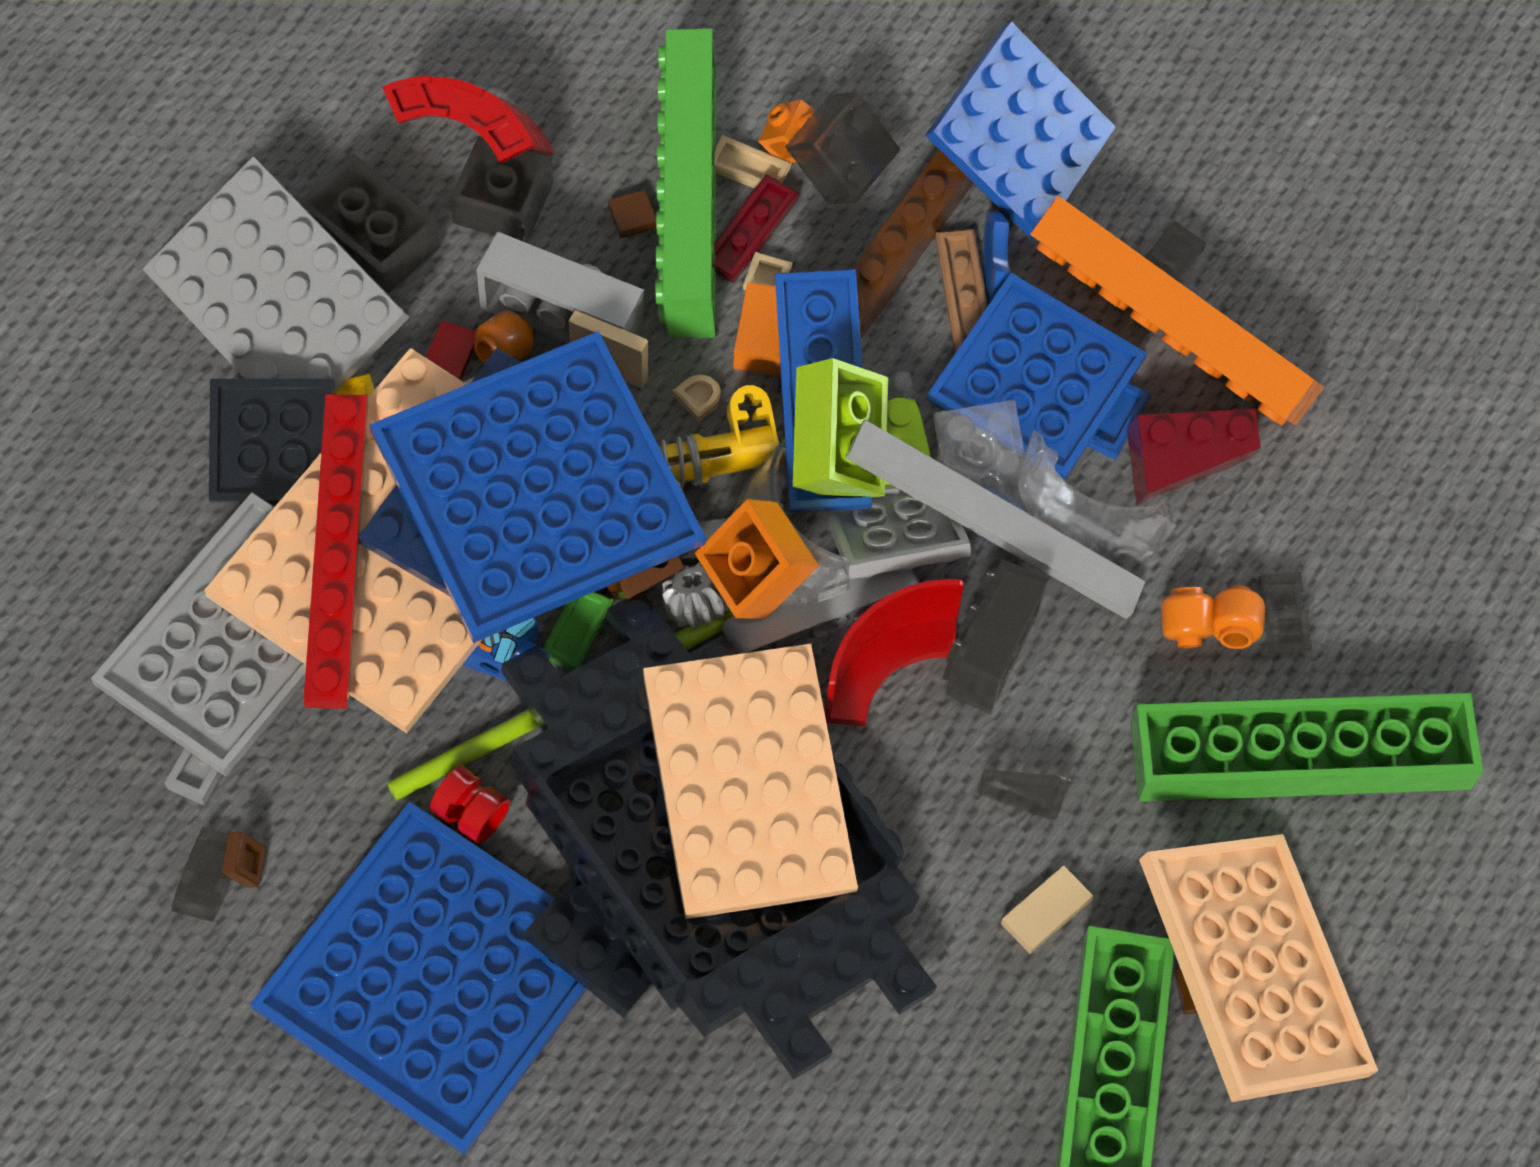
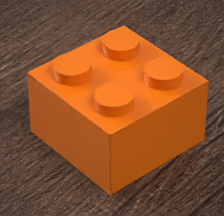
[694,499,819,619]

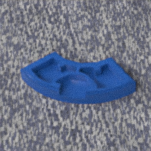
[983,210,1011,304]

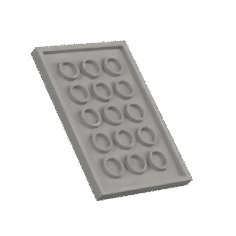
[143,157,410,392]
[91,492,306,777]

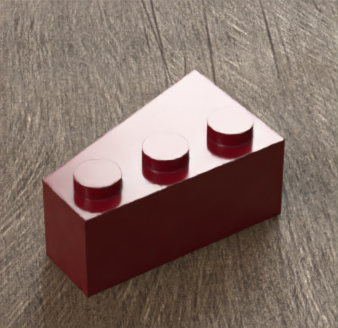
[1127,409,1261,505]

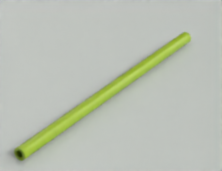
[386,588,799,801]

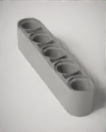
[721,569,919,654]

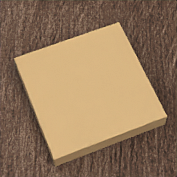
[569,310,648,389]

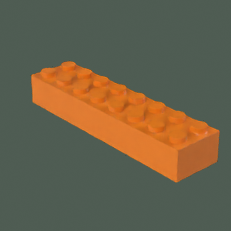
[1030,196,1324,426]

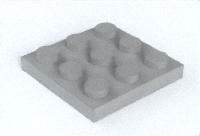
[823,484,971,579]

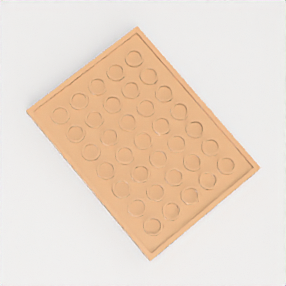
[204,348,483,734]

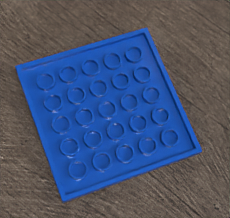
[370,331,706,643]
[250,801,587,1156]

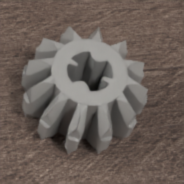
[662,562,730,630]

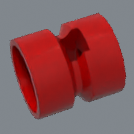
[430,765,511,845]

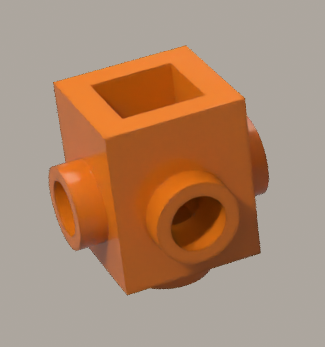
[758,99,826,163]

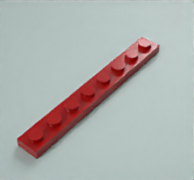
[303,394,368,709]

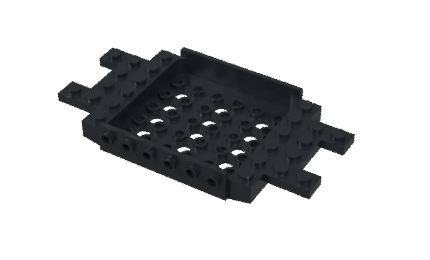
[501,591,937,1079]

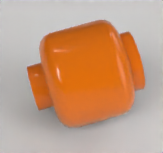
[474,310,534,364]
[1213,585,1266,649]
[1161,587,1215,648]

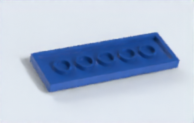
[775,270,872,513]

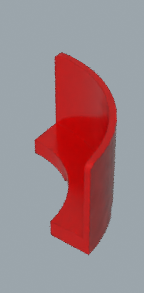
[382,76,554,163]
[825,579,964,726]

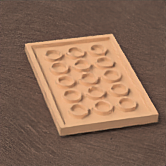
[643,644,858,919]
[1139,834,1378,1102]

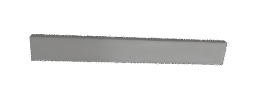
[845,420,1145,619]

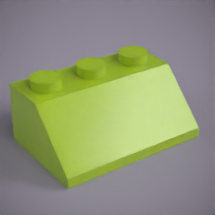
[793,358,888,497]

